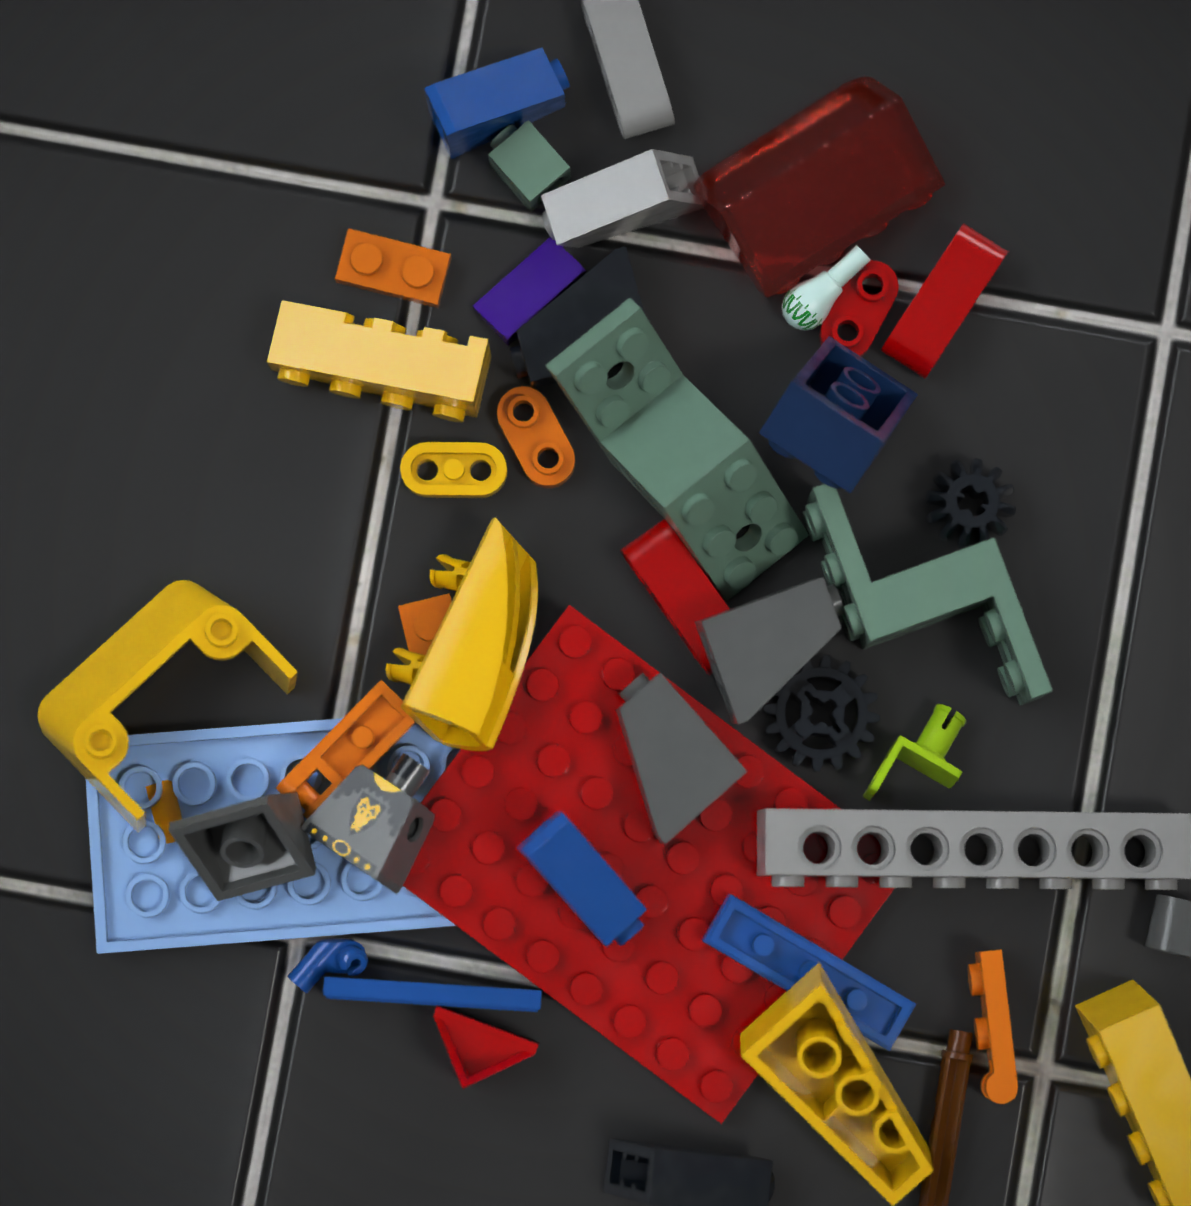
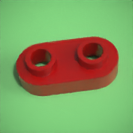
[820,260,899,357]

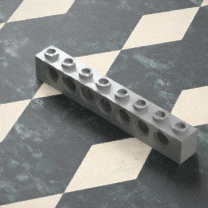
[757,809,1191,890]

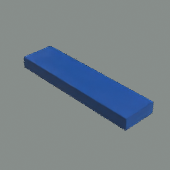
[701,894,916,1051]
[323,976,542,1012]

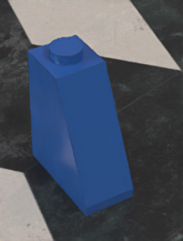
[424,47,570,159]
[516,811,647,947]

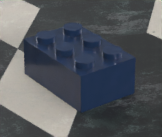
[759,336,918,494]

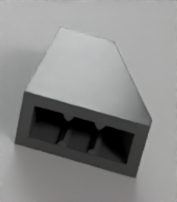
[695,577,844,724]
[616,673,747,844]

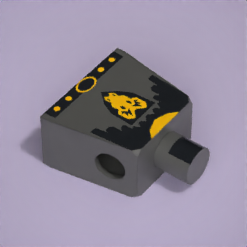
[301,753,434,894]

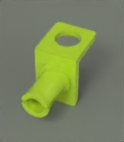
[863,704,966,801]

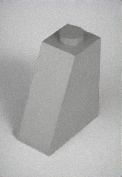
[541,149,708,248]

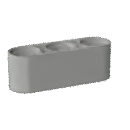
[581,0,675,139]

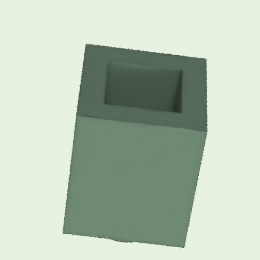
[488,120,571,212]

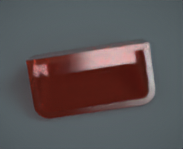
[694,76,946,298]

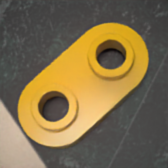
[400,442,507,498]

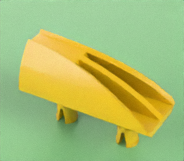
[385,517,538,751]

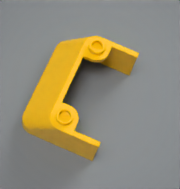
[38,580,298,833]

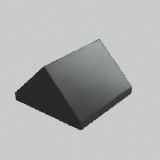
[169,792,316,901]

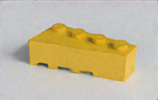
[267,300,492,422]
[740,962,933,1206]
[1075,979,1191,1206]

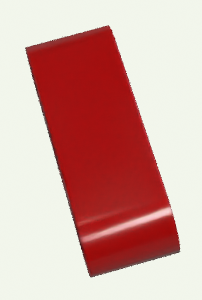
[881,223,1008,379]
[620,519,730,676]

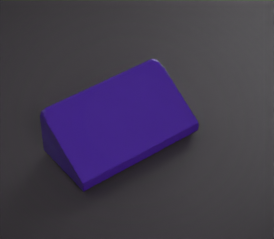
[472,237,586,346]

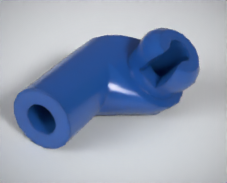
[288,939,368,994]

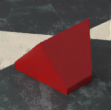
[433,1006,540,1089]

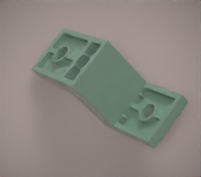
[545,298,809,602]
[802,484,1053,706]

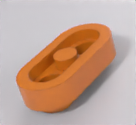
[497,386,575,488]

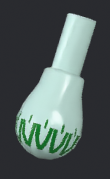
[782,245,871,331]

